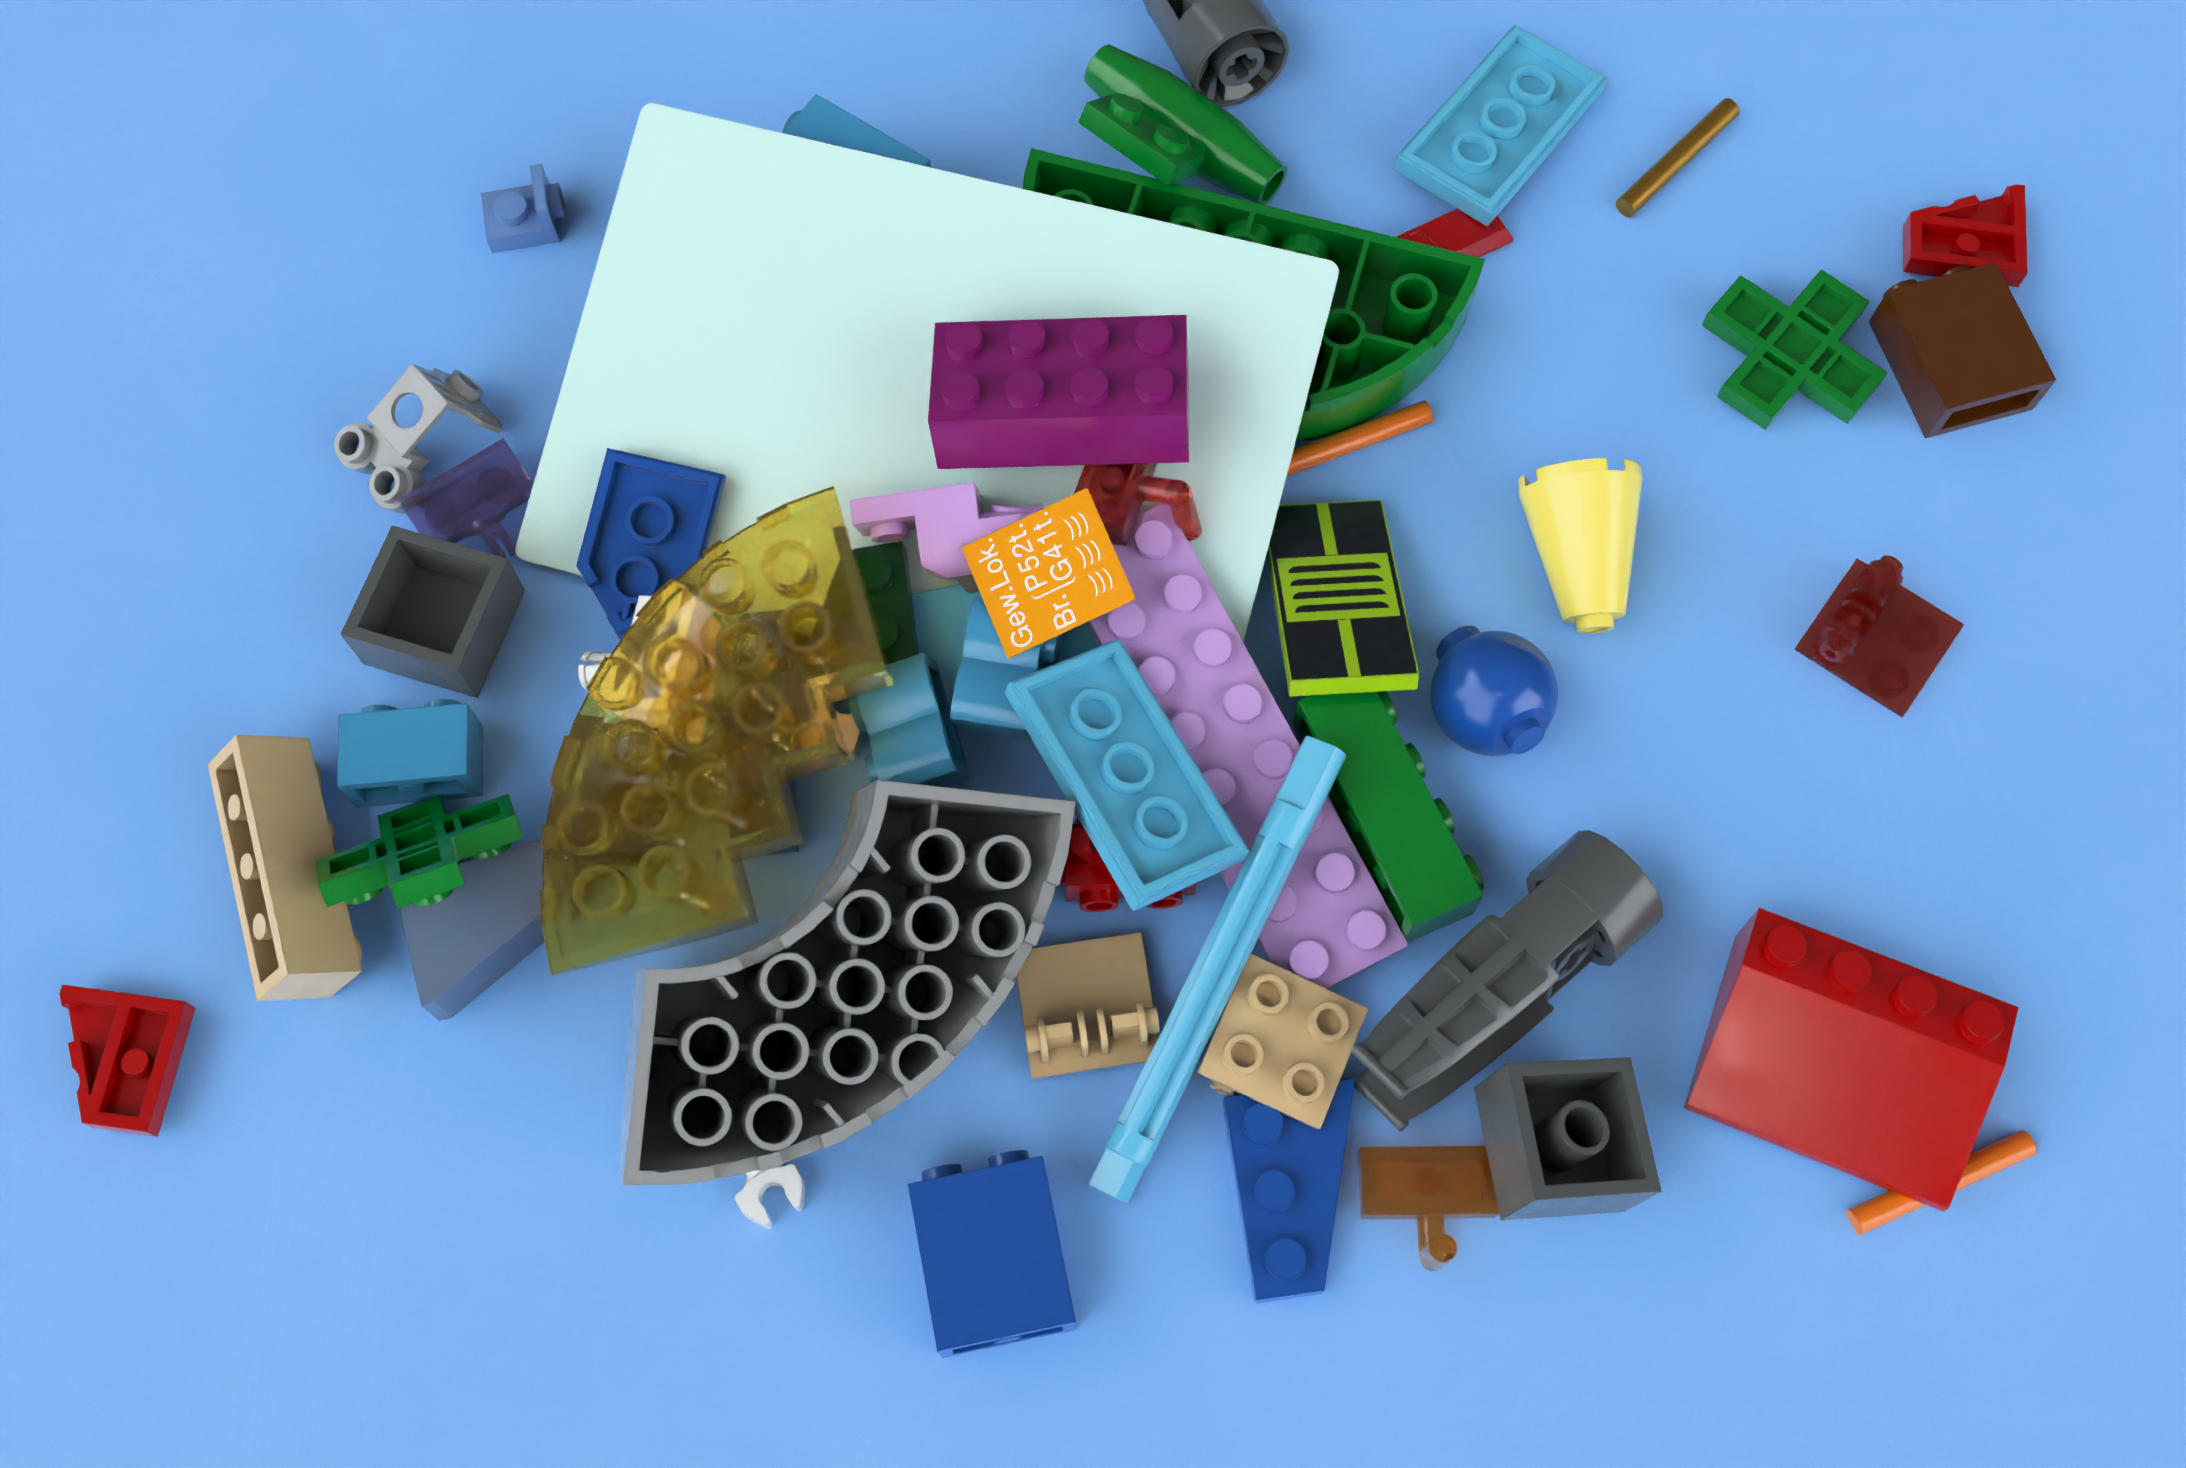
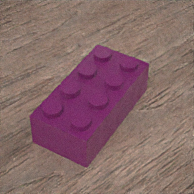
[928,315,1189,469]

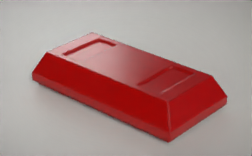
[1396,209,1513,257]

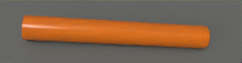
[1287,401,1433,476]
[1845,1130,2037,1235]

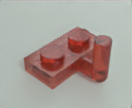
[1074,463,1202,546]

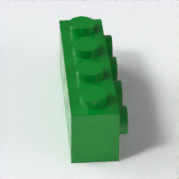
[1293,691,1484,943]

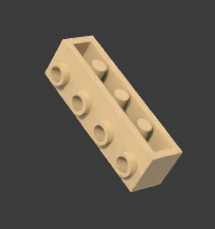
[207,735,362,1001]

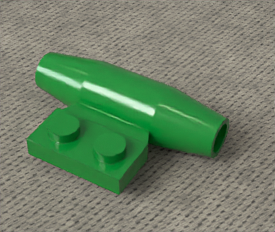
[1078,44,1287,205]

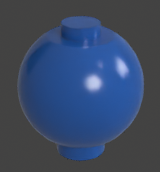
[1430,626,1558,756]

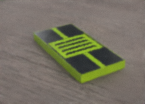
[1267,500,1419,697]

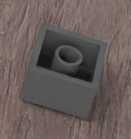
[1474,1057,1662,1221]

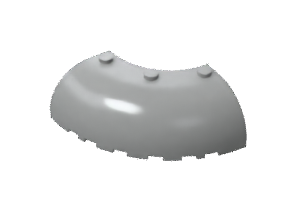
[620,780,1076,1185]

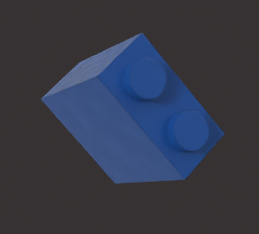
[908,1150,1076,1358]

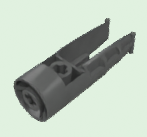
[1143,0,1289,107]
[1351,830,1663,1132]

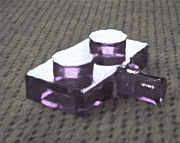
[398,438,534,558]

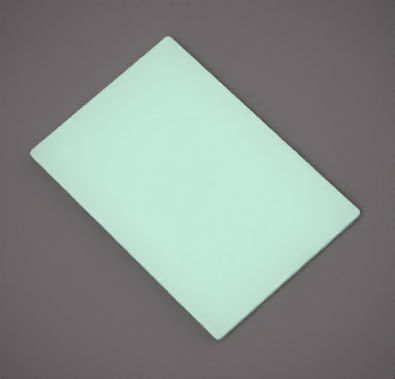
[515,103,1339,643]

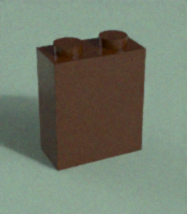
[1869,262,2056,439]

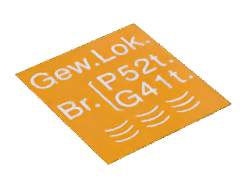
[961,488,1136,659]

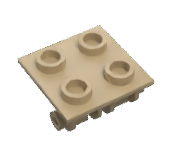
[1017,932,1160,1079]
[1197,954,1369,1130]

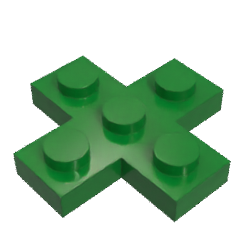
[1702,269,1887,430]
[316,794,524,909]

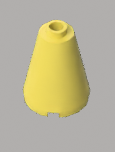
[1518,458,1643,634]

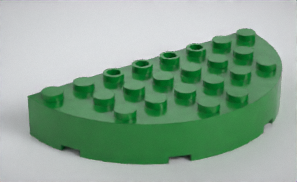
[1023,148,1485,441]

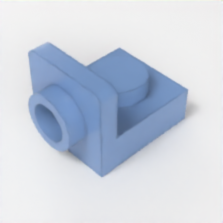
[481,164,566,253]

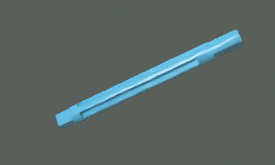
[1088,736,1347,1204]

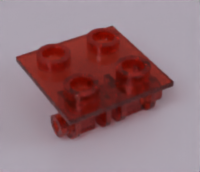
[1794,555,1964,717]

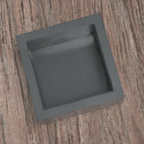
[340,525,526,698]

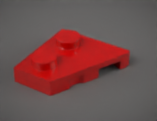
[1903,184,2028,287]
[59,984,196,1137]

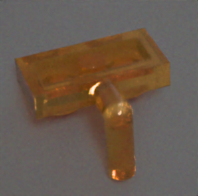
[1357,1146,1499,1272]

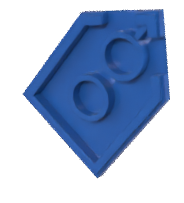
[576,448,726,640]

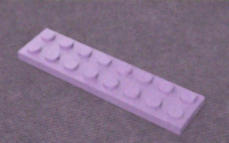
[1086,502,1409,989]

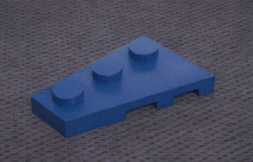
[1222,1079,1355,1303]

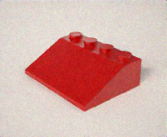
[1684,908,2019,1212]

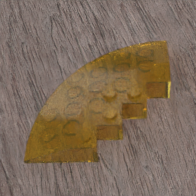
[539,486,894,975]

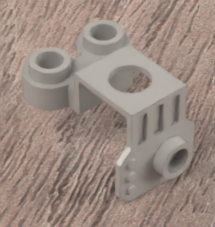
[334,364,503,513]

